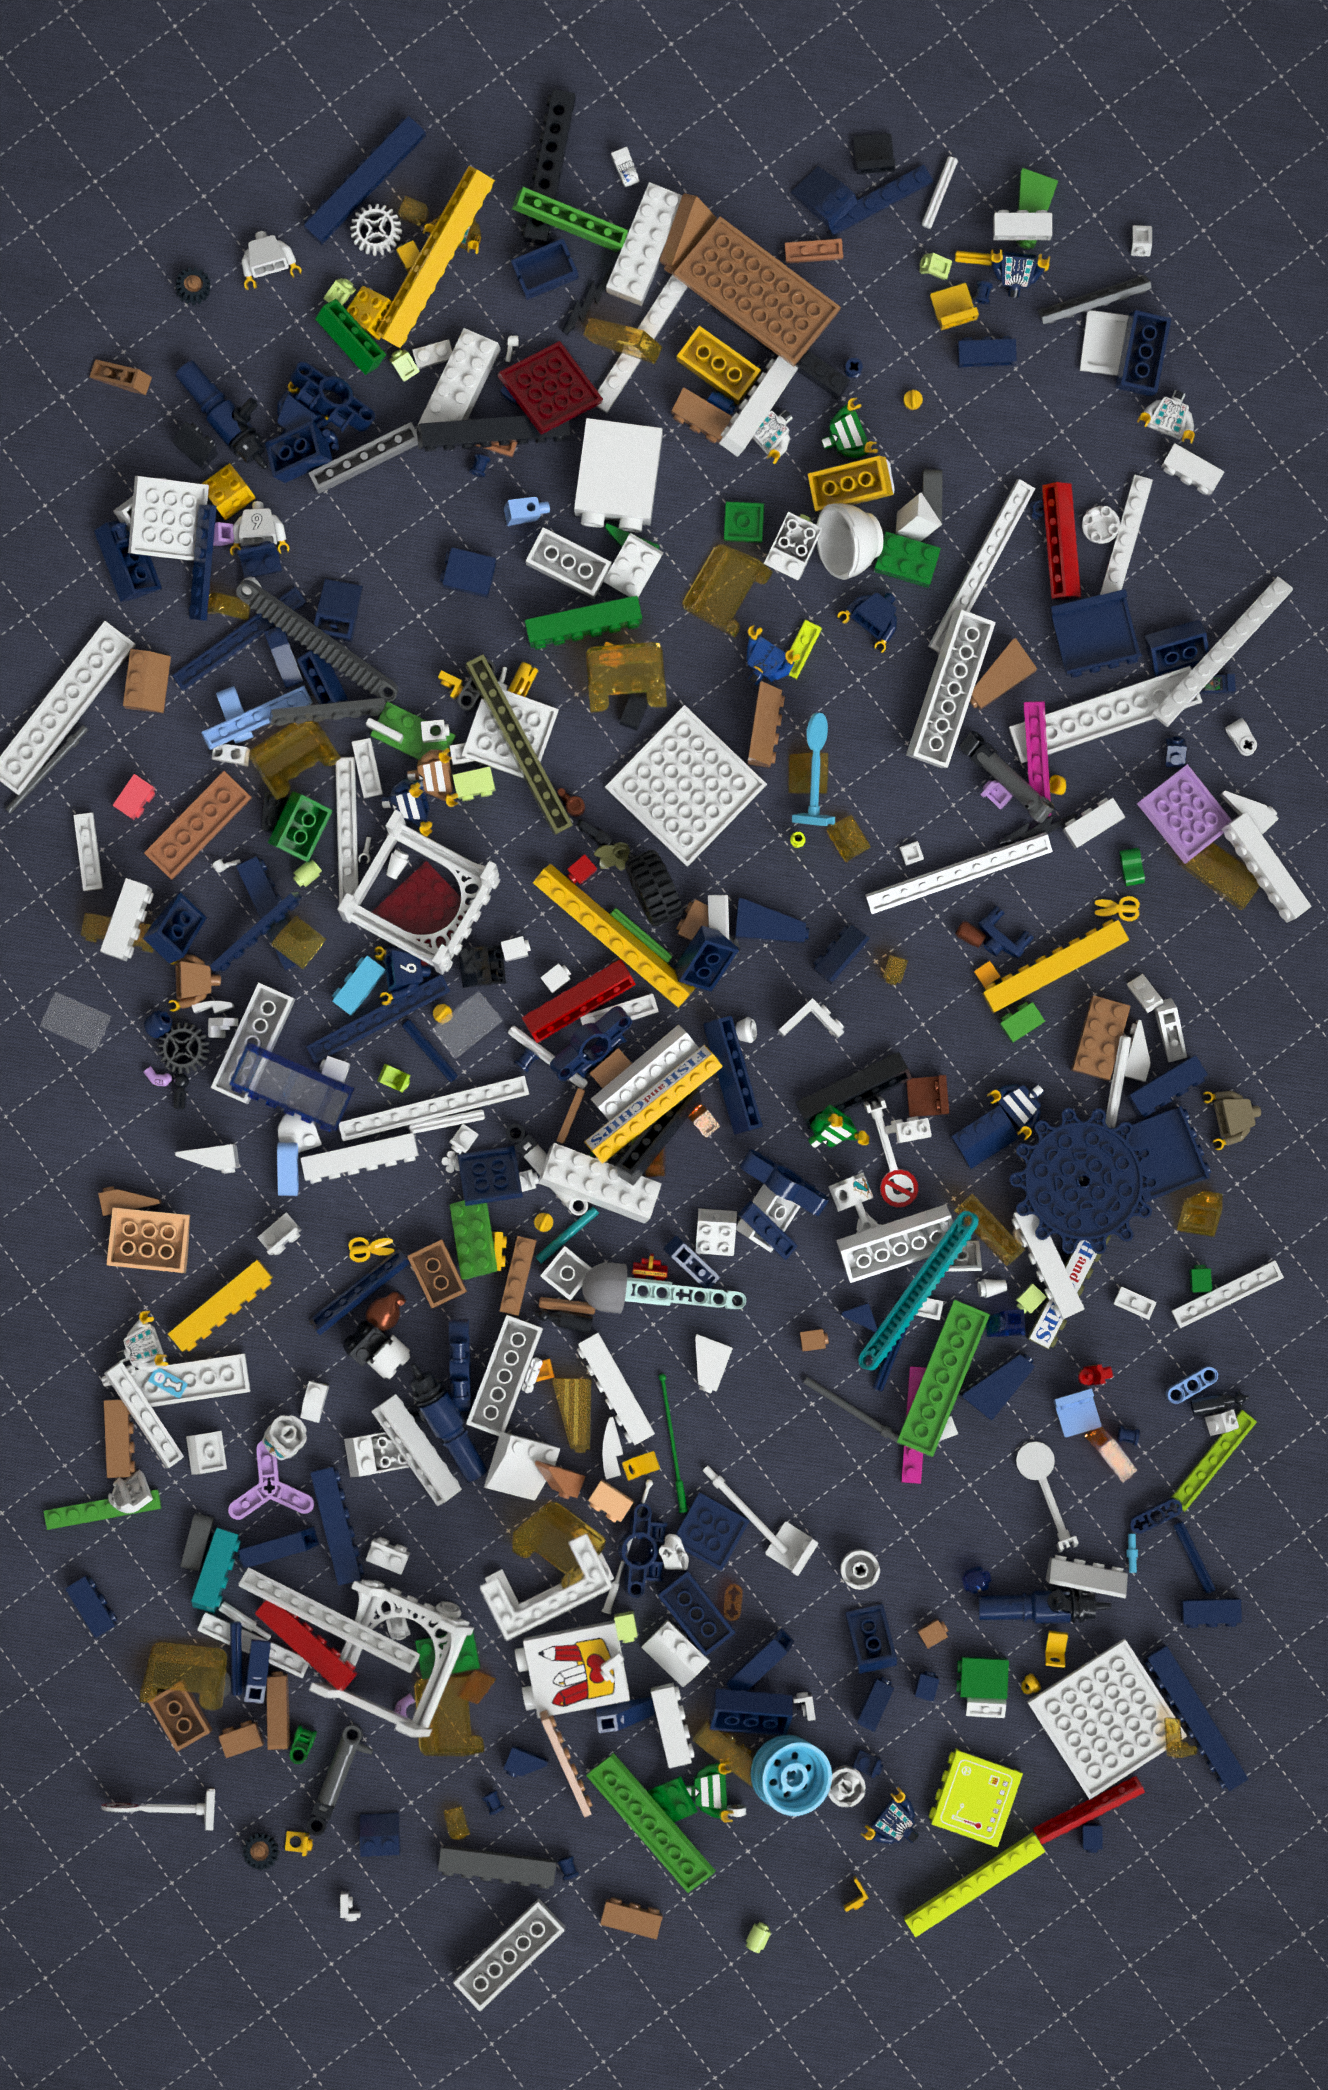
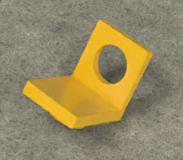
[622,1451,660,1481]
[1045,1631,1068,1668]
[285,1831,313,1856]
[844,1876,869,1912]

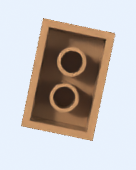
[407,1239,468,1308]
[148,1680,213,1752]

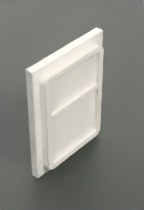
[1080,311,1128,376]

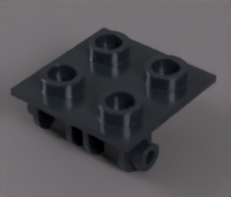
[261,791,290,832]

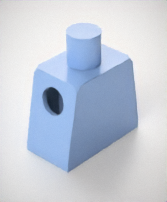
[504,497,550,526]

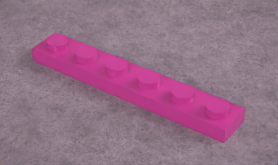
[1024,701,1051,816]
[901,1366,926,1484]

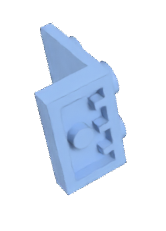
[1054,1389,1101,1438]

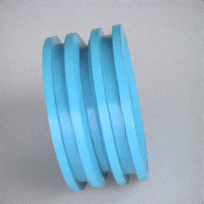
[750,1735,832,1816]

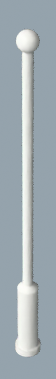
[602,1479,653,1614]

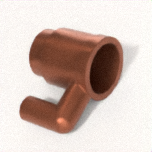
[558,788,585,817]

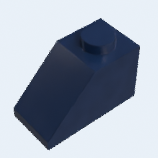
[503,1745,548,1777]

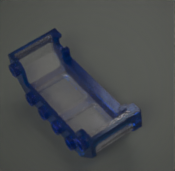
[228,1042,355,1132]

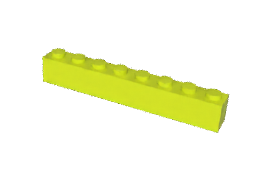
[904,1832,1045,1937]

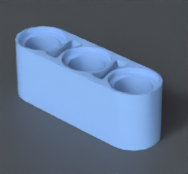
[216,686,253,744]
[277,1142,299,1196]
[1165,1366,1218,1404]

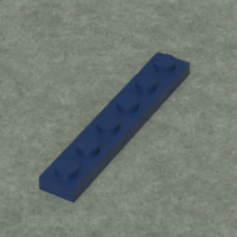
[829,165,933,236]
[189,504,217,621]
[210,892,303,972]
[309,1248,410,1335]

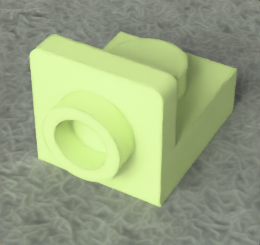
[919,253,952,280]
[323,278,356,306]
[389,349,420,381]

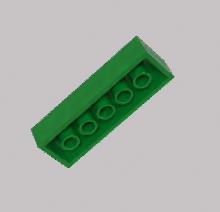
[525,596,643,650]

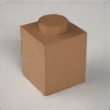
[800,1329,829,1351]
[917,1619,948,1648]

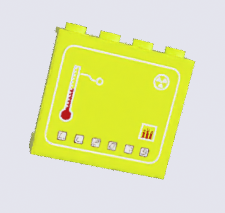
[928,1748,1023,1847]

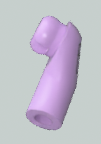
[144,1066,172,1086]
[394,1693,415,1717]

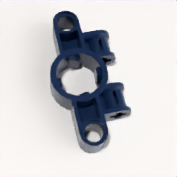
[290,362,375,433]
[550,1006,632,1081]
[740,1149,830,1216]
[449,1319,471,1412]
[618,1502,668,1598]

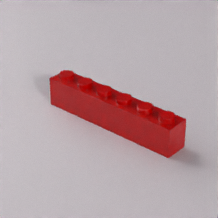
[1042,482,1081,600]
[522,959,636,1043]
[254,1600,358,1691]

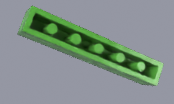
[512,187,628,252]

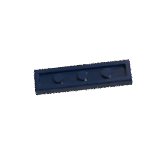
[738,1200,798,1260]

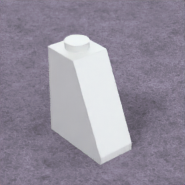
[695,1334,733,1393]

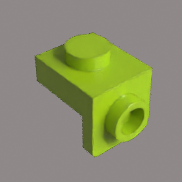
[377,1064,411,1093]

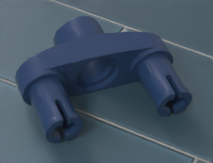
[978,906,1034,958]

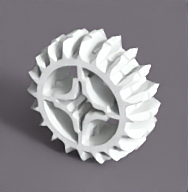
[350,204,402,256]

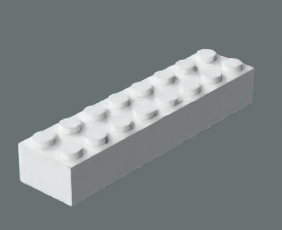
[906,610,996,768]

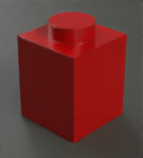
[567,854,597,885]

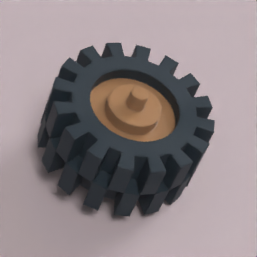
[175,267,211,305]
[242,1834,279,1870]

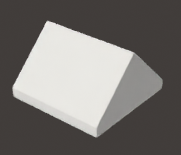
[896,493,942,542]
[948,1241,982,1271]

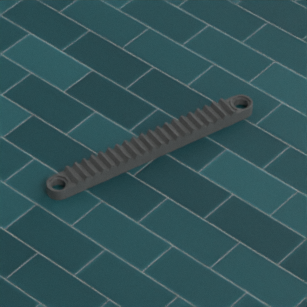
[236,580,398,702]

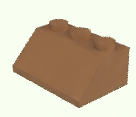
[672,388,732,443]
[123,649,171,713]

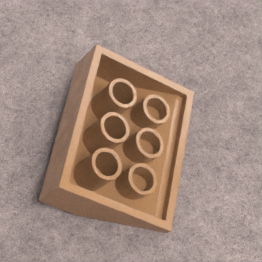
[747,682,785,768]

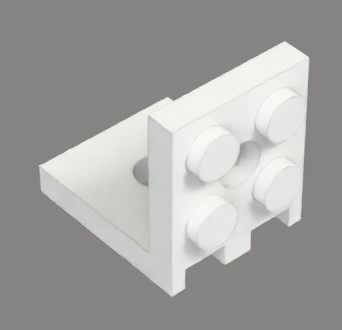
[778,998,844,1039]

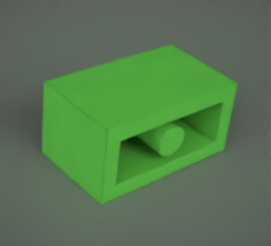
[999,1002,1045,1043]

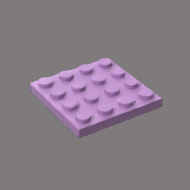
[1137,764,1232,864]

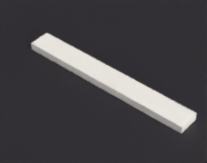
[336,757,359,906]

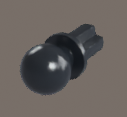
[173,1074,189,1109]

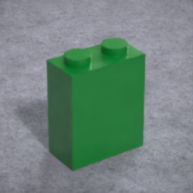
[956,1656,1009,1699]

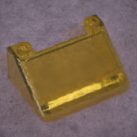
[683,544,773,638]
[512,1502,606,1589]
[139,1642,227,1710]
[415,1674,485,1756]

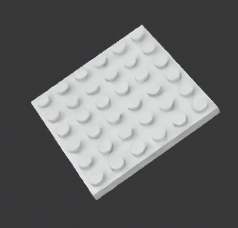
[605,705,767,867]
[1027,1639,1187,1799]

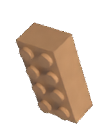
[1071,996,1131,1081]

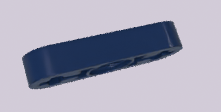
[1130,1497,1182,1534]

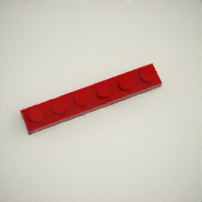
[1033,1776,1145,1845]

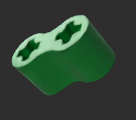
[1119,848,1145,886]

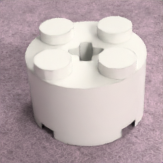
[367,1334,410,1379]
[840,1549,880,1590]

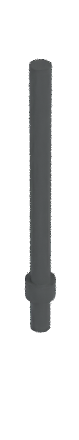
[5,725,88,814]
[803,1377,901,1445]

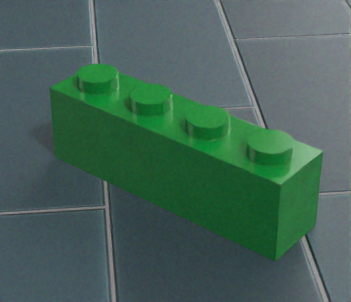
[315,299,386,375]

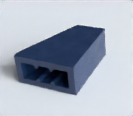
[855,1677,894,1732]

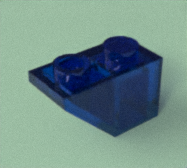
[986,1309,1025,1337]

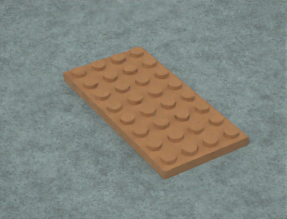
[673,217,841,367]

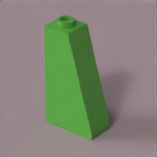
[1016,168,1058,249]

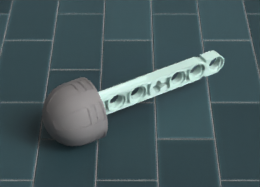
[582,1263,746,1314]

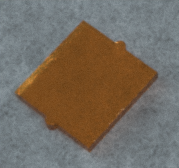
[457,1670,496,1704]

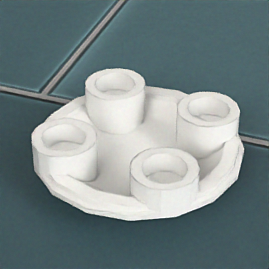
[1082,506,1120,544]

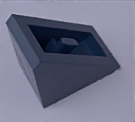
[841,1303,877,1332]

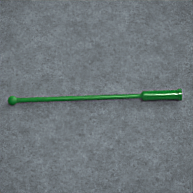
[659,1374,688,1513]

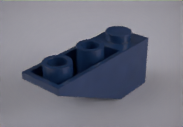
[243,1639,271,1703]
[596,1697,655,1733]

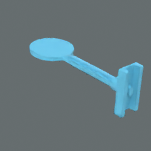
[792,712,835,826]

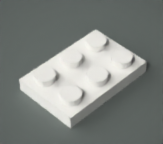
[603,533,664,597]

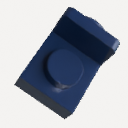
[852,1749,883,1778]

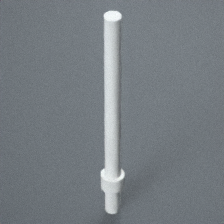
[703,1466,788,1554]

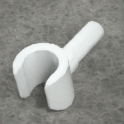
[505,336,518,362]
[498,667,508,690]
[358,837,371,863]
[213,859,241,873]

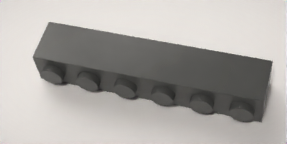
[438,1845,557,1889]

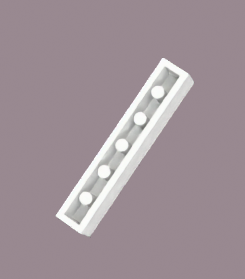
[719,356,798,457]
[1222,812,1312,923]
[300,1133,419,1184]
[1011,1212,1084,1320]
[577,1333,655,1445]
[372,1394,462,1506]

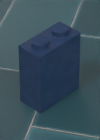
[440,547,497,598]

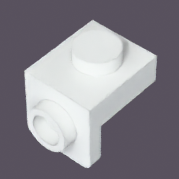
[1205,1410,1239,1436]

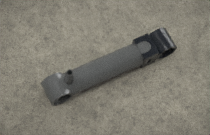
[959,731,1055,823]
[307,1723,373,1836]

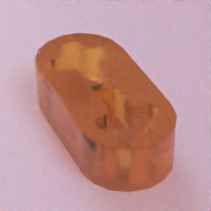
[723,1583,743,1621]

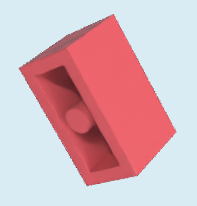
[113,774,155,820]

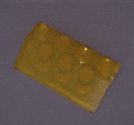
[1179,842,1259,910]

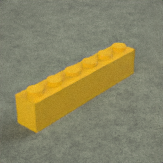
[168,1260,273,1352]

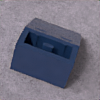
[314,579,363,642]

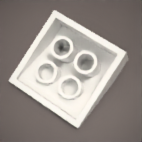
[484,1432,560,1500]

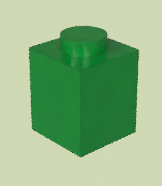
[1189,1265,1212,1292]

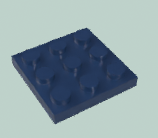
[457,1146,523,1206]
[676,1492,750,1571]

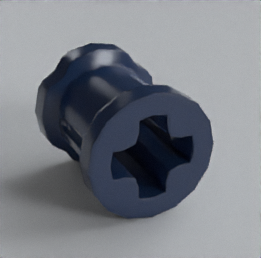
[973,281,993,304]
[845,358,863,378]
[469,453,490,478]
[110,523,129,547]
[514,1047,539,1073]
[1117,1425,1140,1446]
[481,1790,505,1816]
[557,1856,579,1880]

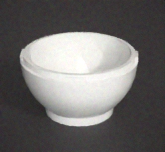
[817,503,883,580]

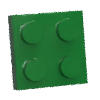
[724,502,764,543]
[647,1776,698,1822]

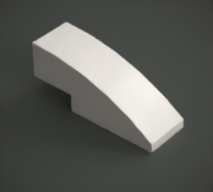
[602,1416,623,1479]

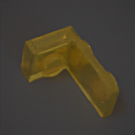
[207,593,250,620]
[1164,1717,1197,1758]

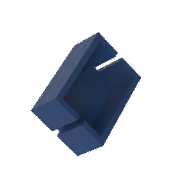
[511,238,579,300]

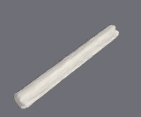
[508,1025,588,1089]
[1105,1036,1131,1128]

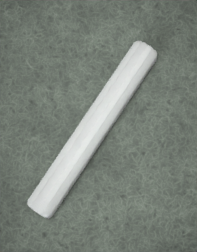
[922,156,957,229]
[409,1110,485,1133]

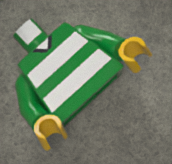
[821,398,878,459]
[808,1105,869,1148]
[686,1761,734,1822]

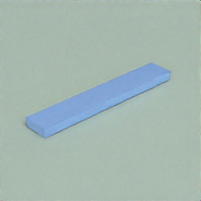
[201,686,313,750]

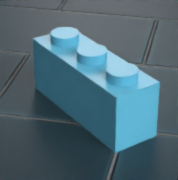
[332,956,386,1016]

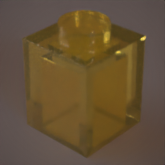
[398,196,429,226]
[882,955,908,986]

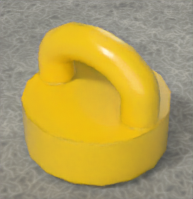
[903,389,923,410]
[1049,775,1066,795]
[433,1004,452,1023]
[534,1213,554,1232]
[1021,1673,1041,1694]

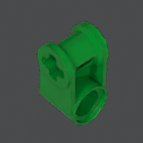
[289,1725,317,1764]

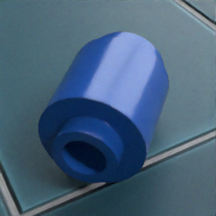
[707,391,736,415]

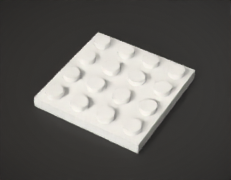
[128,476,209,561]
[461,689,559,778]

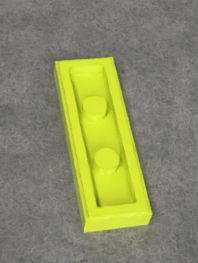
[788,620,822,680]

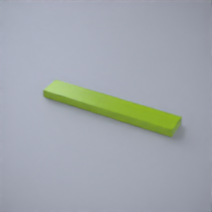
[1170,1409,1257,1512]

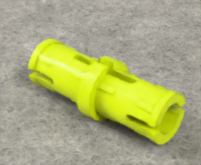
[790,832,805,848]

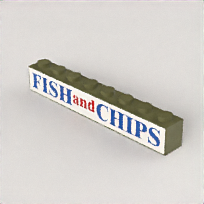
[1027,1235,1111,1350]

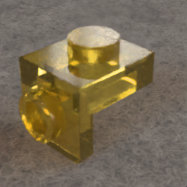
[443,1806,470,1839]

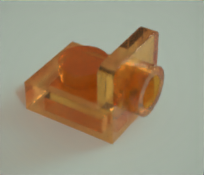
[688,1105,720,1138]

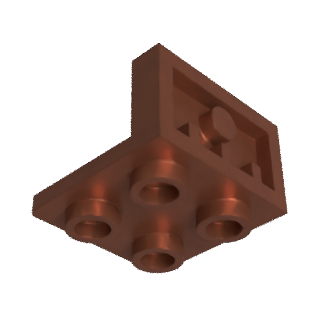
[907,1075,949,1117]

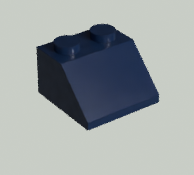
[360,1813,401,1857]

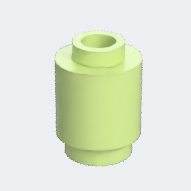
[293,860,322,887]
[746,1922,771,1953]

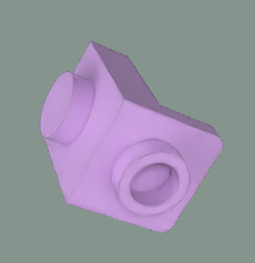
[981,780,1013,809]

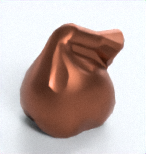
[366,1292,406,1331]

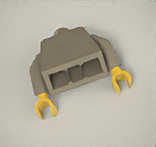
[1203,1091,1261,1150]

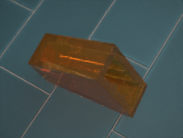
[1085,1426,1138,1483]

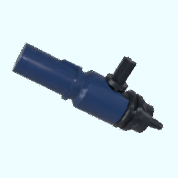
[175,361,268,469]
[409,1363,488,1482]
[978,1589,1111,1624]

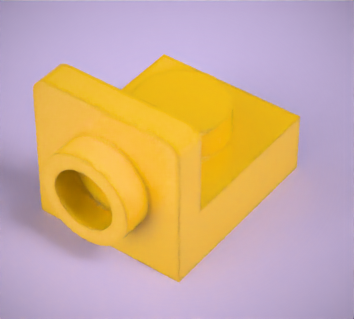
[438,670,464,700]

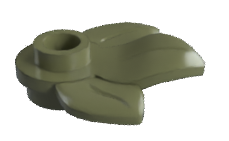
[594,842,630,871]

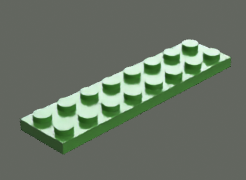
[897,1300,990,1457]
[586,1753,715,1893]

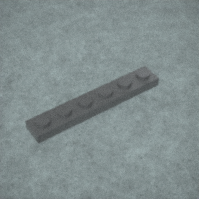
[1037,275,1152,324]
[269,698,385,726]

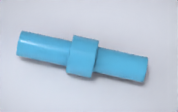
[1126,1534,1138,1573]

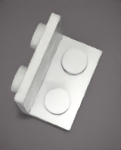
[696,1209,737,1256]
[257,1212,301,1255]
[765,1522,819,1576]
[366,1537,410,1575]

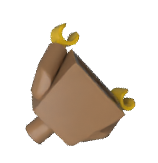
[168,954,221,1011]

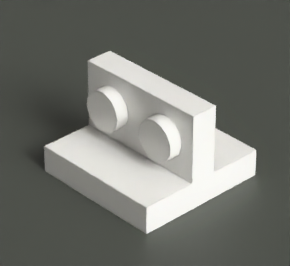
[186,1431,227,1475]

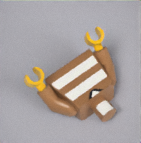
[407,748,458,807]

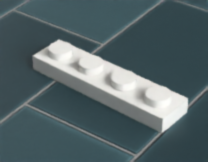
[74,812,103,891]
[580,994,659,1025]

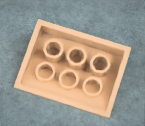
[106,1208,190,1273]

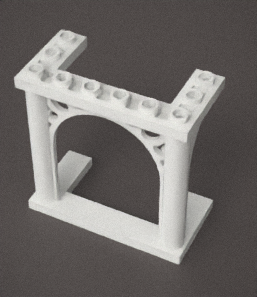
[338,810,500,975]
[480,1526,614,1640]
[309,1579,474,1737]

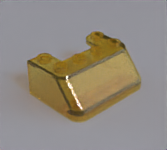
[586,642,667,713]
[249,721,341,800]

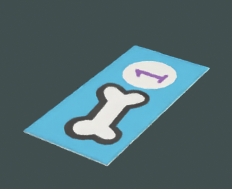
[148,1368,188,1399]

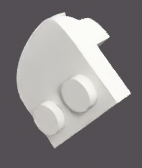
[278,1111,322,1153]
[108,1470,153,1513]

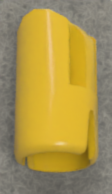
[507,662,538,697]

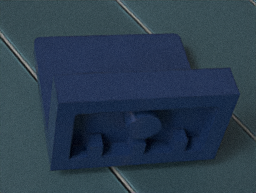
[237,541,282,578]

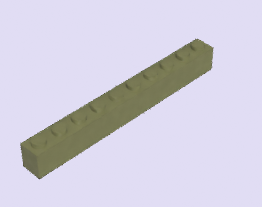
[465,655,573,835]

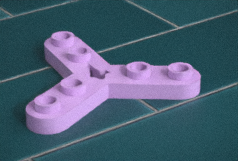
[228,1441,315,1520]

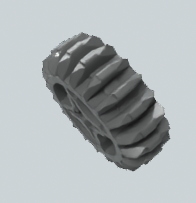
[157,1022,209,1074]

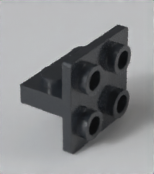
[342,1320,389,1366]

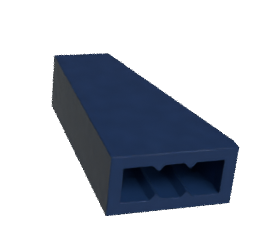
[735,898,809,943]
[961,1354,1035,1421]
[238,1527,320,1569]
[726,1628,795,1691]

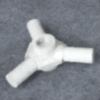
[855,1202,881,1234]

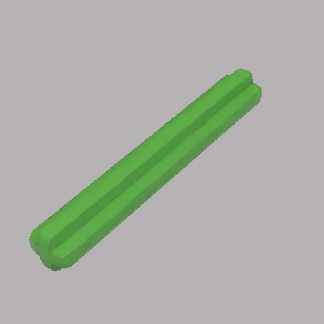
[610,908,672,963]

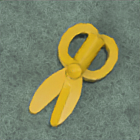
[1094,896,1140,921]
[348,1237,394,1262]

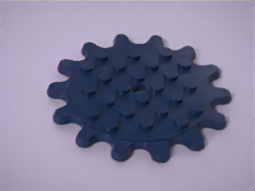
[1009,1108,1158,1254]

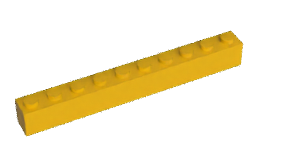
[375,166,495,348]
[533,864,696,1008]

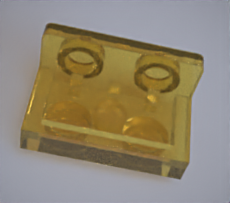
[826,815,871,862]

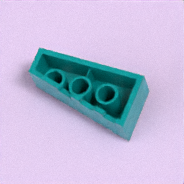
[191,1528,241,1614]

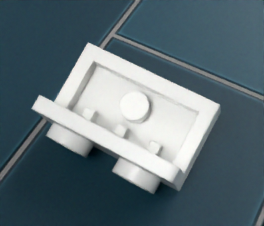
[884,1116,932,1143]

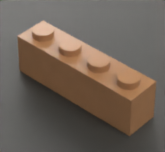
[500,1236,537,1316]
[104,1399,136,1478]

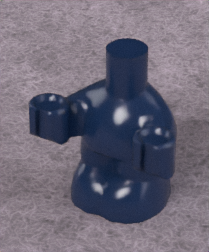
[321,429,339,451]

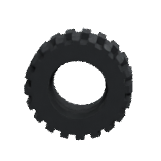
[625,849,683,927]

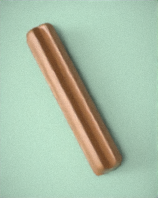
[539,1297,595,1315]

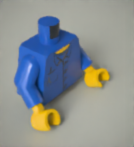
[746,625,800,686]

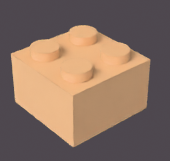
[588,1479,634,1522]

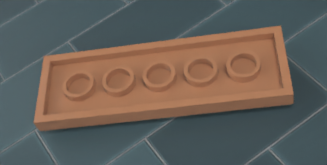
[144,771,252,880]

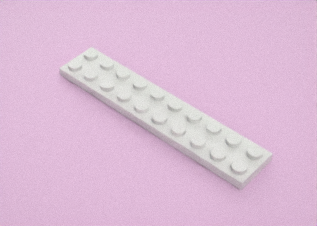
[0,621,136,795]
[1009,666,1202,764]

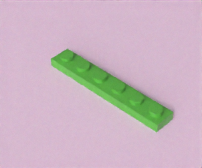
[44,1489,162,1530]

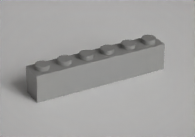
[309,422,418,494]

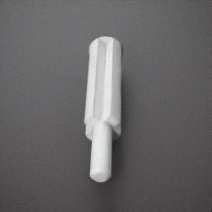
[218,1601,271,1640]

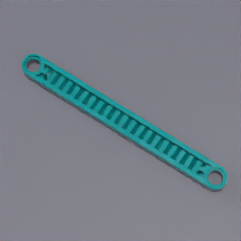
[858,1211,979,1370]

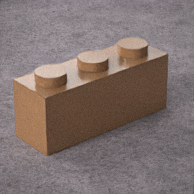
[600,1897,663,1939]

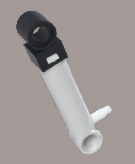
[506,1123,588,1215]

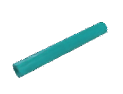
[535,1207,599,1264]

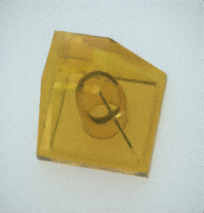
[789,753,828,794]
[271,916,326,969]
[1176,1191,1223,1237]

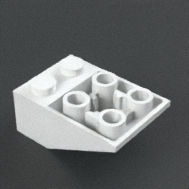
[764,512,823,580]
[344,1432,410,1477]

